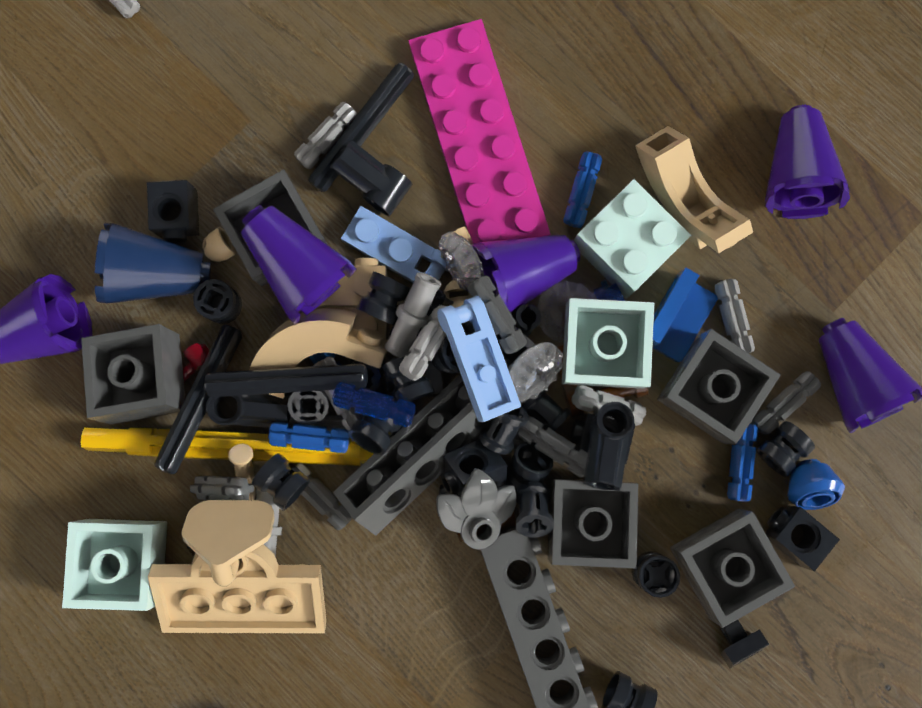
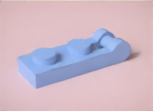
[341,206,455,283]
[437,296,521,422]

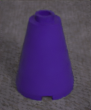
[765,105,850,219]
[241,205,357,324]
[466,235,580,314]
[0,274,93,364]
[819,318,922,433]

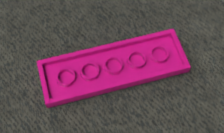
[408,19,551,244]

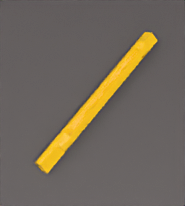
[81,428,374,466]

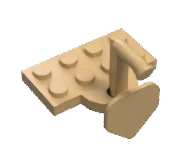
[148,443,327,633]

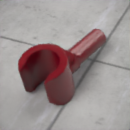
[183,343,209,383]

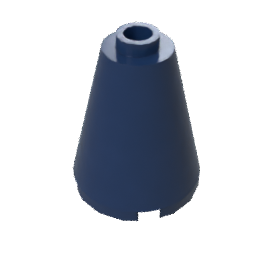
[95,222,211,304]

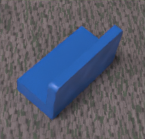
[652,268,718,363]

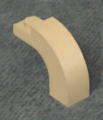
[635,126,753,253]
[249,308,388,399]

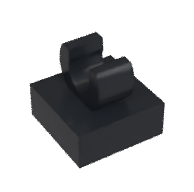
[720,619,769,669]

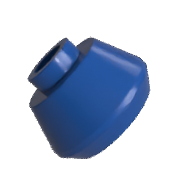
[787,459,845,510]

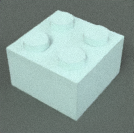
[574,179,691,299]
[562,298,654,389]
[62,519,167,611]

